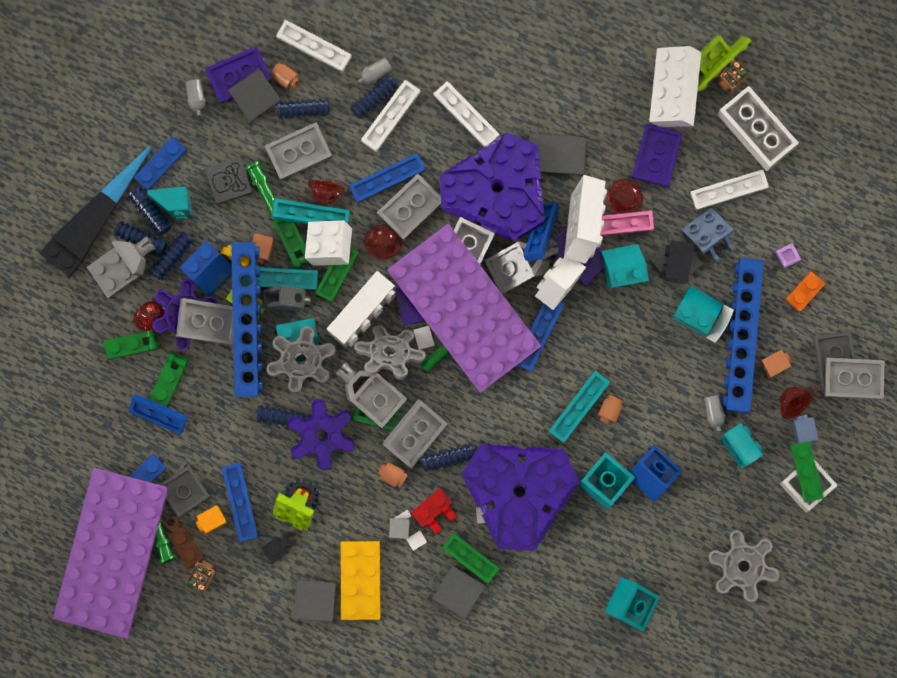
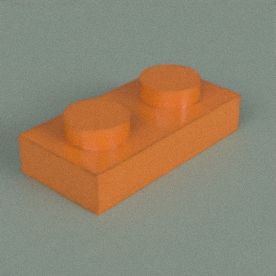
[786,271,825,313]

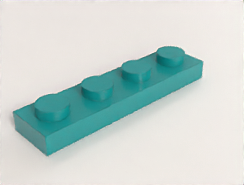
[271,198,350,224]
[241,267,318,290]
[548,371,610,444]

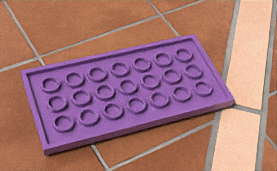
[387,223,541,393]
[53,468,169,639]

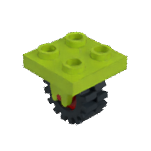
[273,479,319,531]

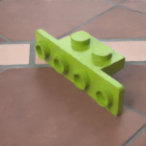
[697,35,751,92]

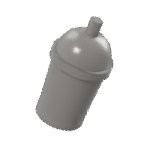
[358,57,392,84]
[185,79,206,116]
[704,395,726,431]

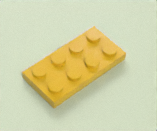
[341,541,380,620]

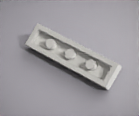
[276,20,352,73]
[361,80,421,152]
[434,81,500,147]
[690,170,769,211]

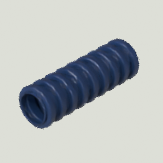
[350,75,398,119]
[276,98,330,119]
[127,187,171,235]
[114,221,167,256]
[149,232,194,281]
[257,405,311,427]
[421,443,475,472]

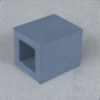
[792,415,818,444]

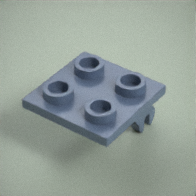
[681,208,735,263]

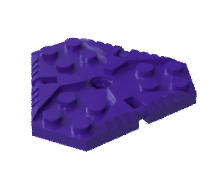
[439,132,545,242]
[461,444,580,551]

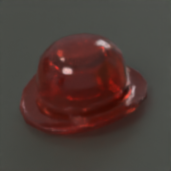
[307,179,345,205]
[608,179,643,214]
[364,225,402,259]
[134,301,165,331]
[780,387,814,419]

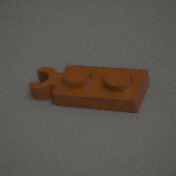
[164,516,204,569]

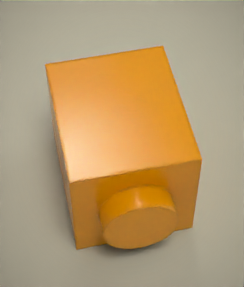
[196,505,228,534]

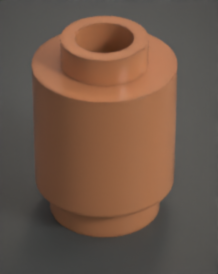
[271,63,299,90]
[598,395,623,425]
[378,462,408,488]

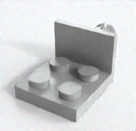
[87,236,155,299]
[485,239,559,294]
[335,362,407,428]

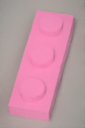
[600,211,654,236]

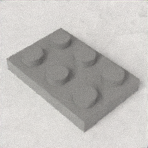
[265,122,332,181]
[377,174,441,241]
[176,298,233,346]
[824,358,885,400]
[382,399,447,468]

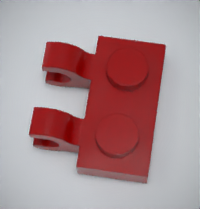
[411,488,457,535]

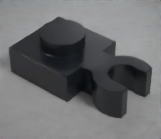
[261,532,297,564]

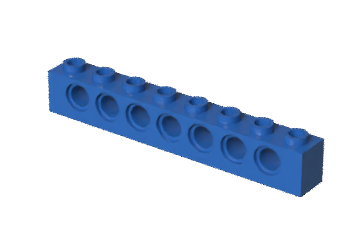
[231,242,263,397]
[722,258,764,414]

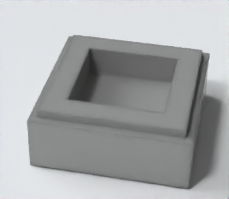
[389,518,410,539]

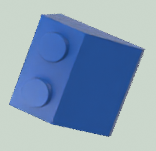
[180,241,232,296]
[630,445,682,502]

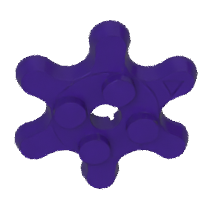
[152,279,217,350]
[288,399,355,470]

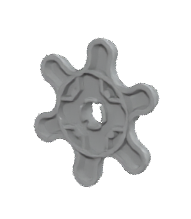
[354,325,426,379]
[266,326,336,392]
[709,530,779,602]

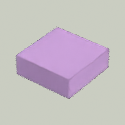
[775,243,801,269]

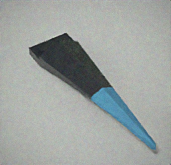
[40,147,151,277]

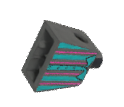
[262,286,311,311]

